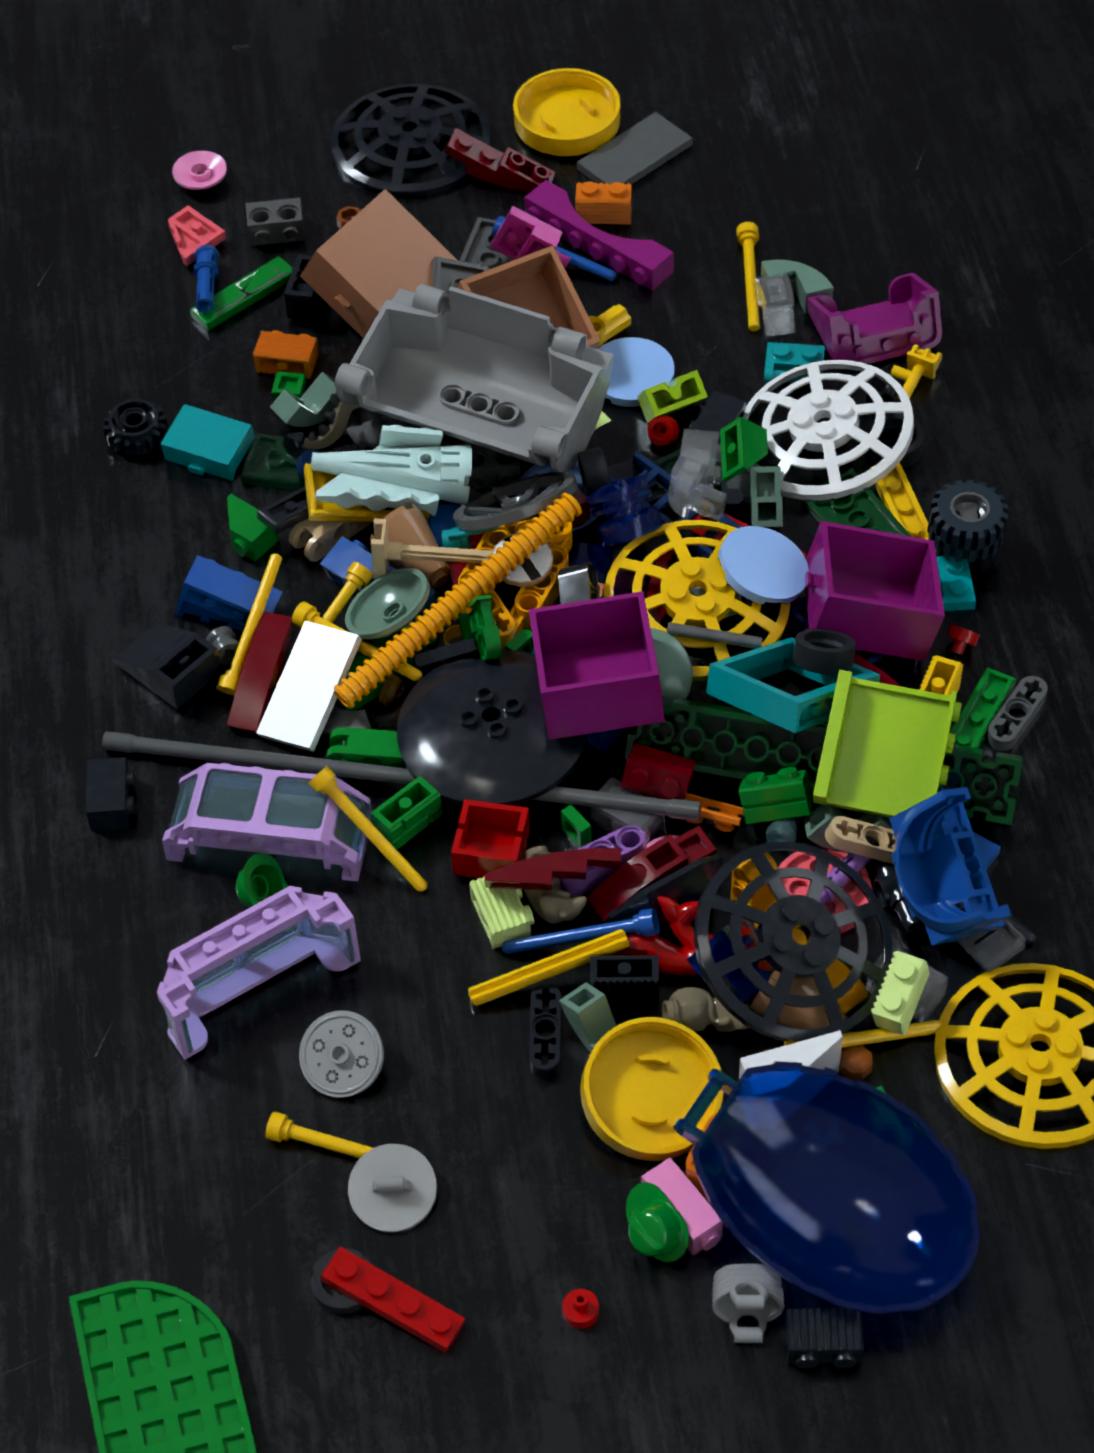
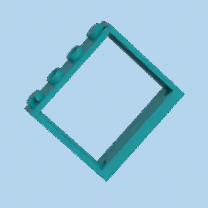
[706,637,880,733]

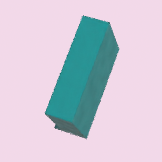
[160,404,255,481]

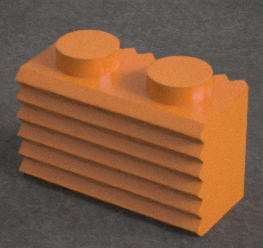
[575,182,632,224]
[253,330,319,380]

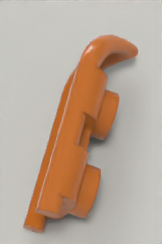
[661,794,744,832]

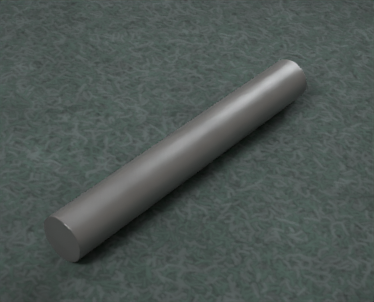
[667,622,762,649]

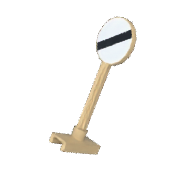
[371,518,553,587]

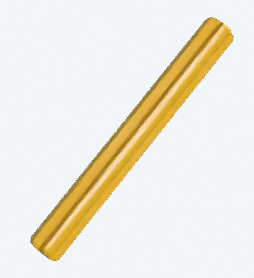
[468,929,629,1006]

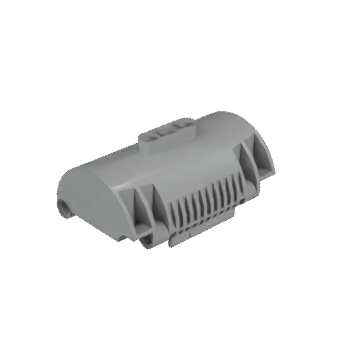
[335,284,614,473]

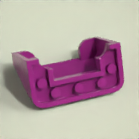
[807,273,942,364]

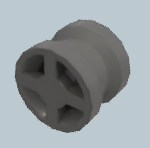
[205,626,239,666]

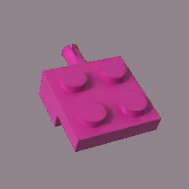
[490,206,571,268]

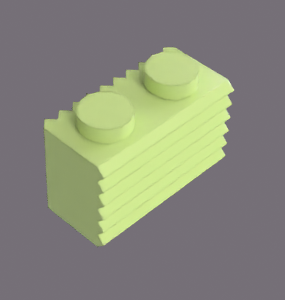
[469,876,535,949]
[871,951,930,1035]

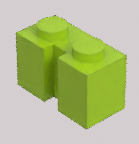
[637,370,708,423]

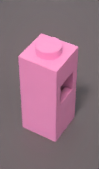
[641,1158,723,1256]

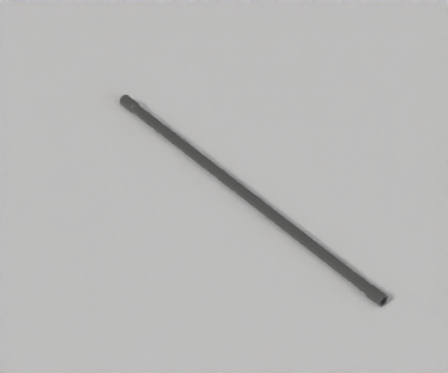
[102,731,701,821]

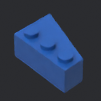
[174,555,283,631]

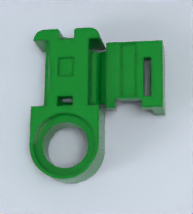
[458,595,502,661]

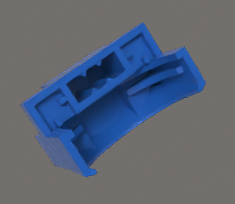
[889,787,1011,946]

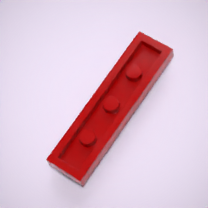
[320,1246,465,1353]

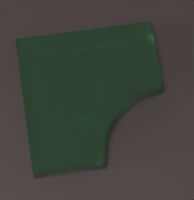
[241,433,303,490]

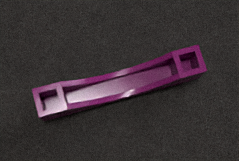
[525,180,674,291]

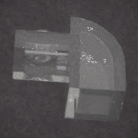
[755,273,795,337]
[668,455,727,521]

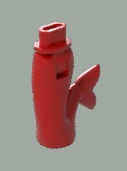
[610,896,717,976]

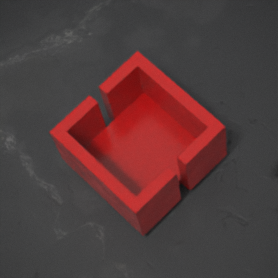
[451,799,530,878]

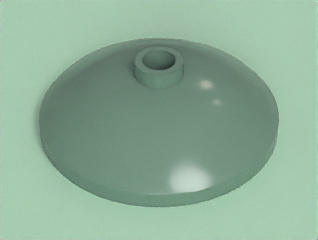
[345,568,430,640]
[650,628,693,705]

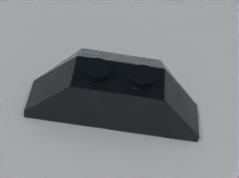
[607,853,723,940]

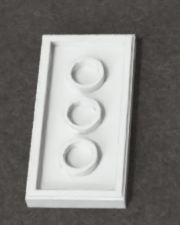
[256,621,362,753]

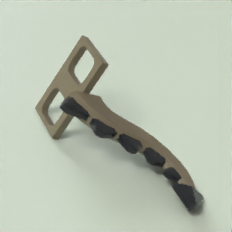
[287,393,361,450]

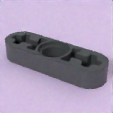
[987,676,1048,751]

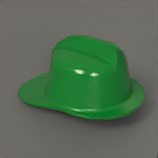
[236,853,288,908]
[626,1182,689,1262]

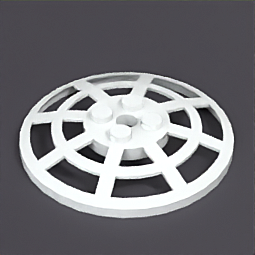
[742,360,914,501]

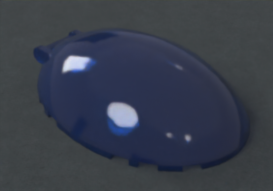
[673,1061,981,1314]

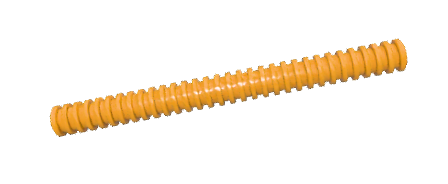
[333,493,582,709]

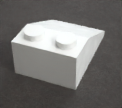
[738,1030,843,1128]

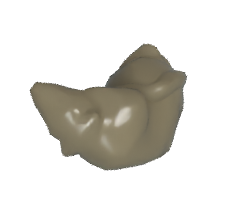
[522,846,587,924]
[662,987,750,1032]

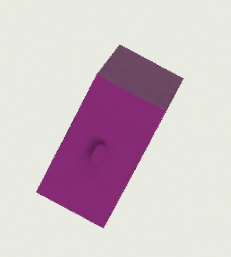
[805,521,945,661]
[529,591,665,740]

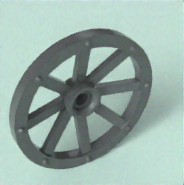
[453,472,578,531]

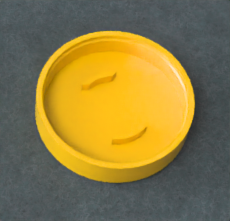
[513,68,620,156]
[581,1017,724,1161]

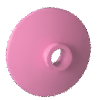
[172,151,227,190]

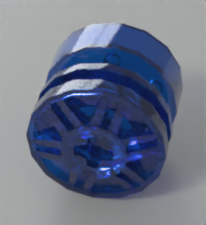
[585,476,663,547]

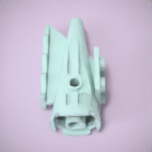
[311,425,472,516]

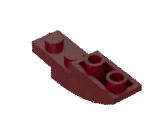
[444,128,556,193]
[587,826,717,924]

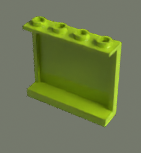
[813,669,962,818]

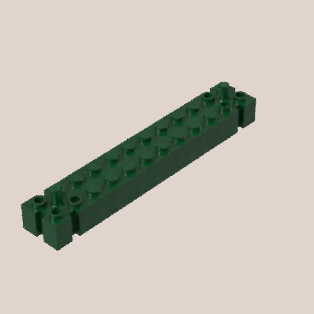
[624,696,1023,825]

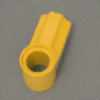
[588,304,631,349]

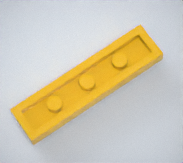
[870,462,939,556]

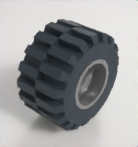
[927,480,1008,562]

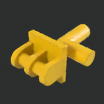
[890,344,943,399]

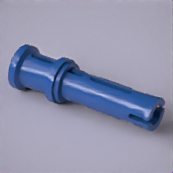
[194,245,219,313]

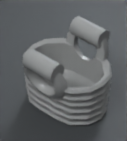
[712,1264,785,1343]

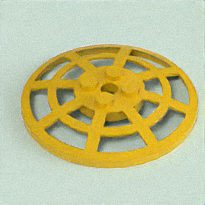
[604,520,791,681]
[934,963,1094,1149]

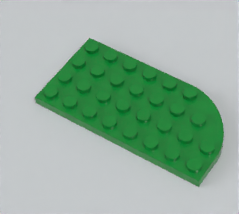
[69,1281,257,1453]

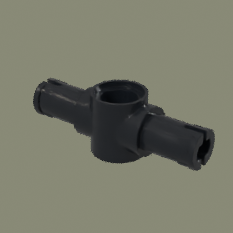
[870,843,924,934]

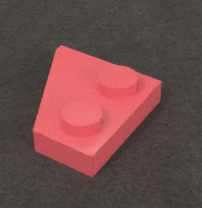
[168,206,226,266]

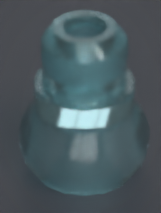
[766,817,800,843]

